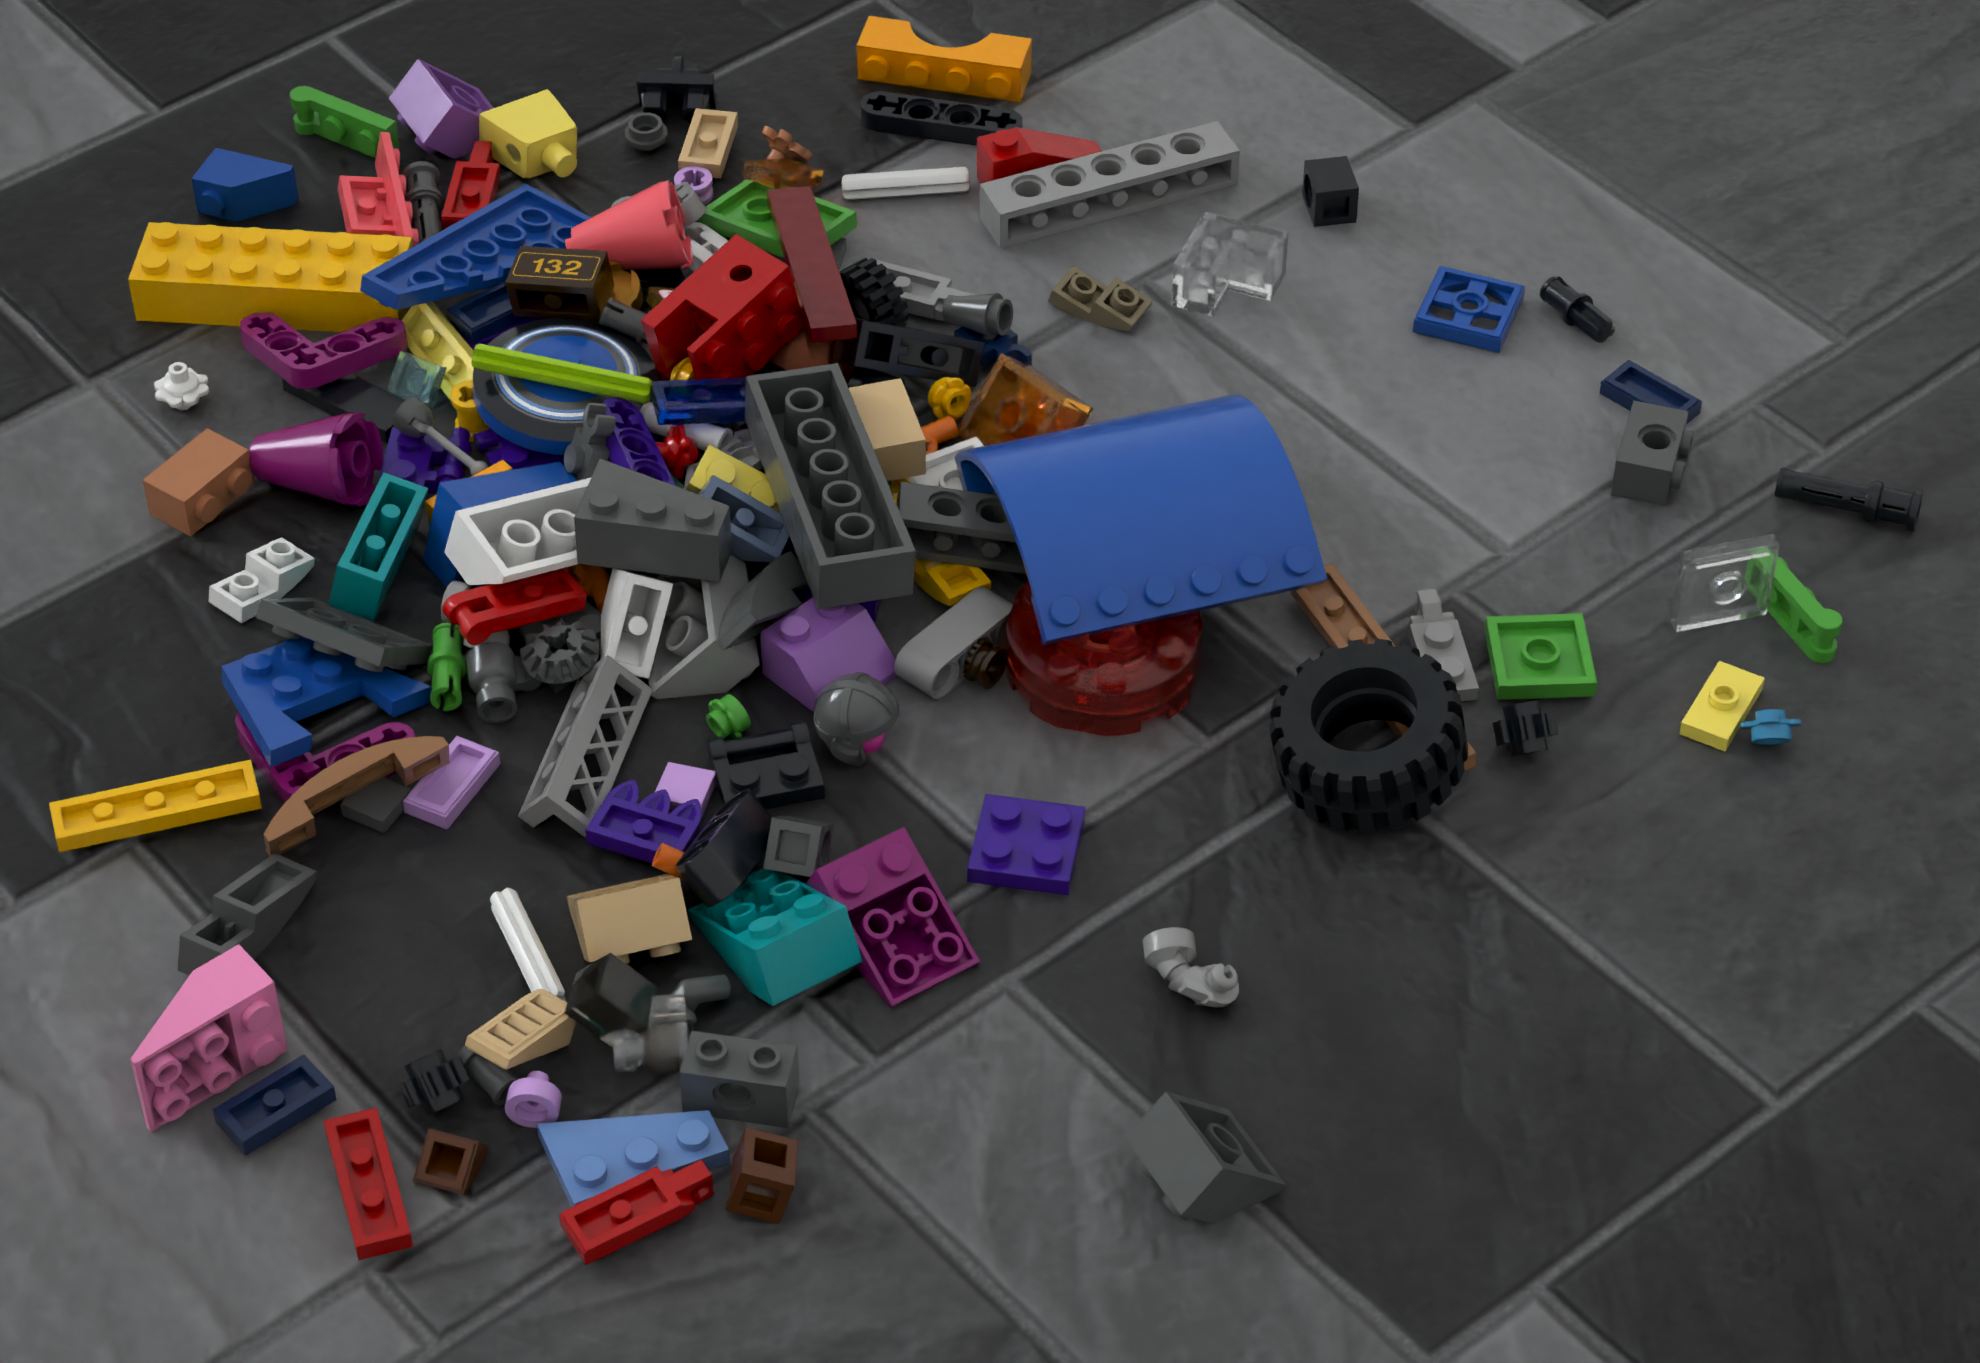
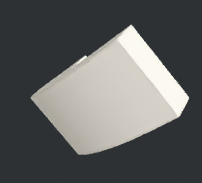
[208,537,315,623]

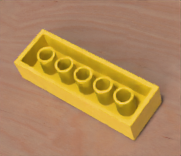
[128,222,413,332]

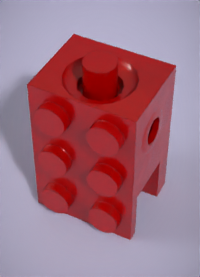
[641,234,805,412]

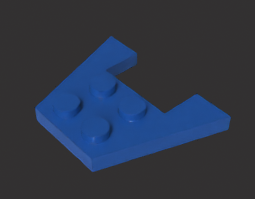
[222,636,432,767]

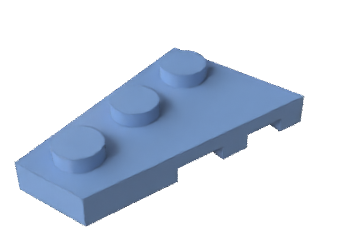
[537,1110,730,1207]

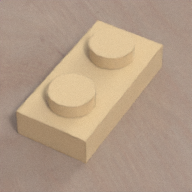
[678,108,738,179]

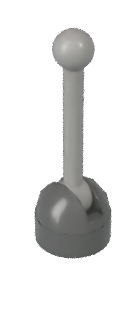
[392,397,488,476]

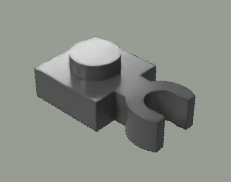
[564,402,616,481]

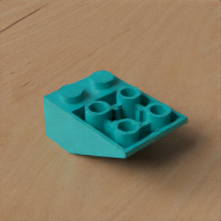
[687,869,863,1006]

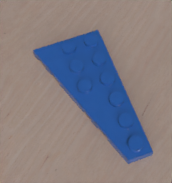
[360,184,592,310]

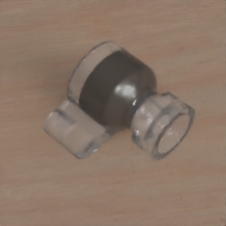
[612,993,690,1074]

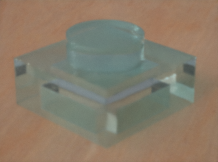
[386,351,447,410]

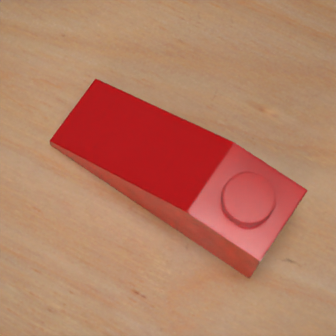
[977,127,1102,184]

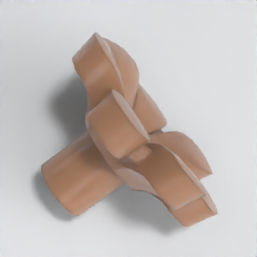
[761,126,812,172]

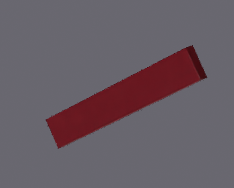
[767,186,857,343]

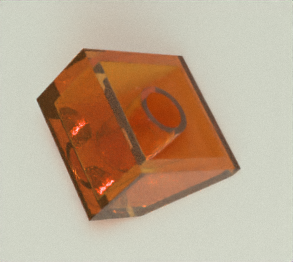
[958,353,1094,446]

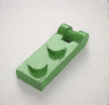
[290,86,400,158]
[1741,541,1843,664]

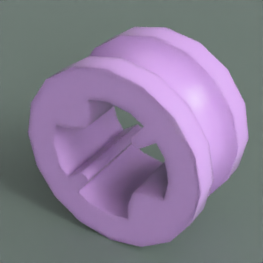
[674,166,713,205]

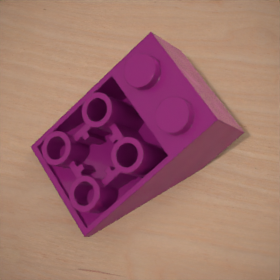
[806,827,980,1008]

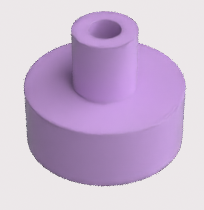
[505,1071,562,1128]

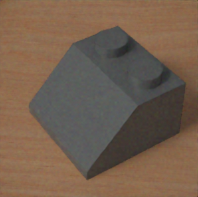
[1124,1091,1286,1224]

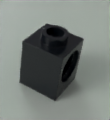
[1302,156,1359,227]

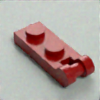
[442,568,587,645]

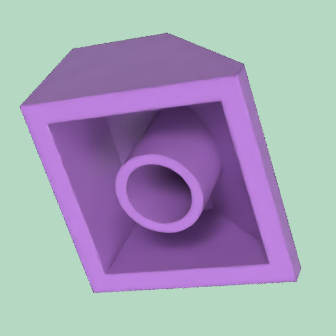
[389,59,493,159]
[760,597,898,712]

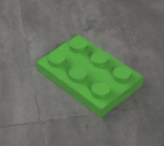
[699,174,857,258]

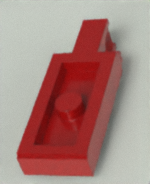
[441,141,501,230]
[559,1160,714,1265]

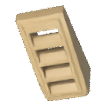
[465,989,578,1070]

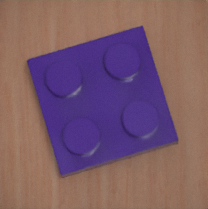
[967,794,1085,895]

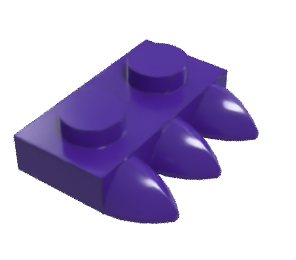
[585,780,702,863]

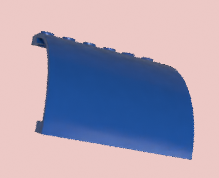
[954,394,1327,645]

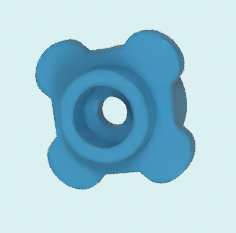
[1740,709,1801,745]

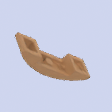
[264,736,450,856]

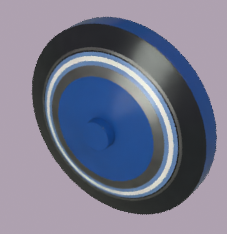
[473,318,659,455]

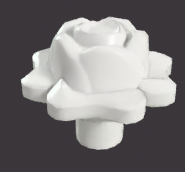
[154,362,209,410]

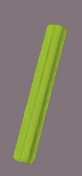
[471,343,653,404]

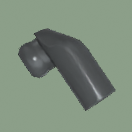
[662,974,731,1035]

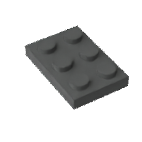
[256,598,433,672]

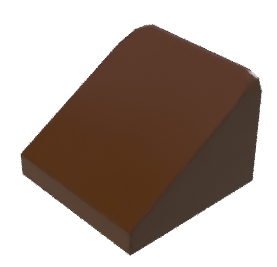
[413,1128,489,1196]

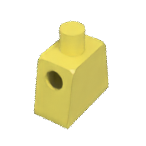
[479,89,577,179]

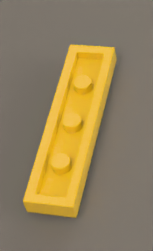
[49,759,262,852]

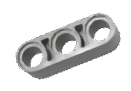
[894,586,1025,699]

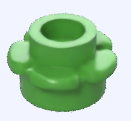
[706,694,751,739]

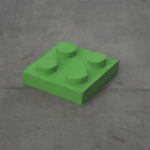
[1484,613,1597,700]

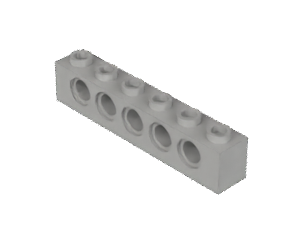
[980,121,1240,249]

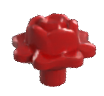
[655,425,698,480]

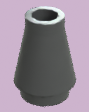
[942,293,1013,338]

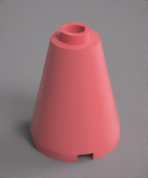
[565,180,693,270]

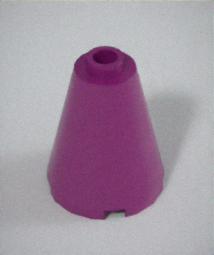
[248,412,384,506]

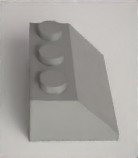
[648,555,760,699]

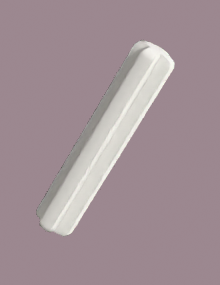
[841,166,970,200]
[490,888,566,1002]

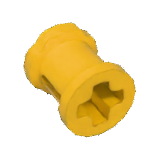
[450,380,489,442]

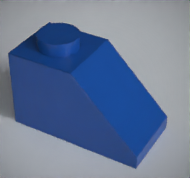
[191,148,299,222]

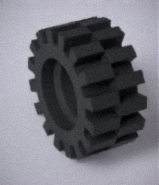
[840,258,909,327]

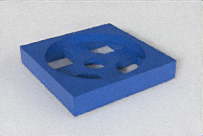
[1413,266,1525,353]

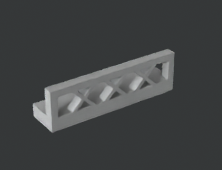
[518,655,653,837]

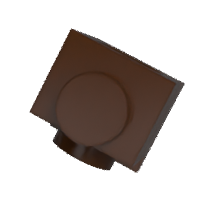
[726,1127,798,1224]

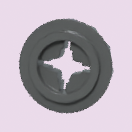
[520,618,600,684]

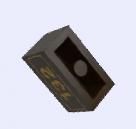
[505,246,614,322]

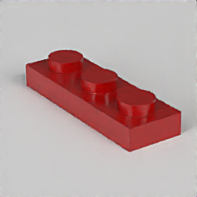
[323,1107,413,1261]

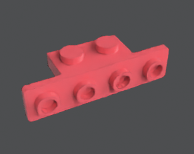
[337,132,419,247]

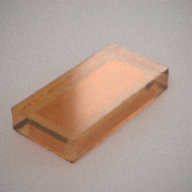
[742,158,824,189]

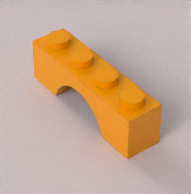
[856,16,1032,102]

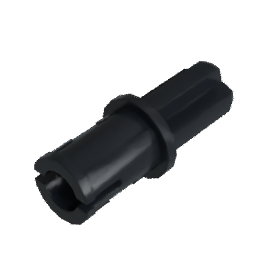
[1540,276,1615,343]

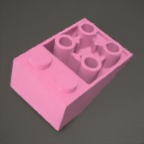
[130,944,288,1132]

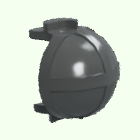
[813,672,899,767]

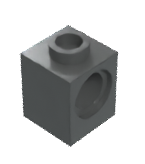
[763,816,835,877]

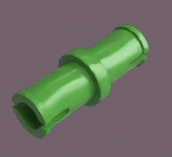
[427,622,467,711]

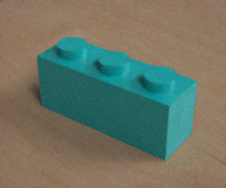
[328,472,428,621]

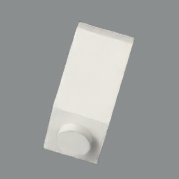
[600,568,673,679]

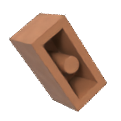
[142,428,255,537]

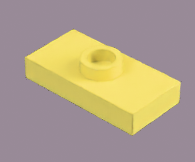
[1679,661,1765,752]

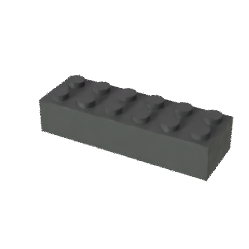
[745,363,916,609]

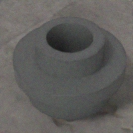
[625,113,668,151]

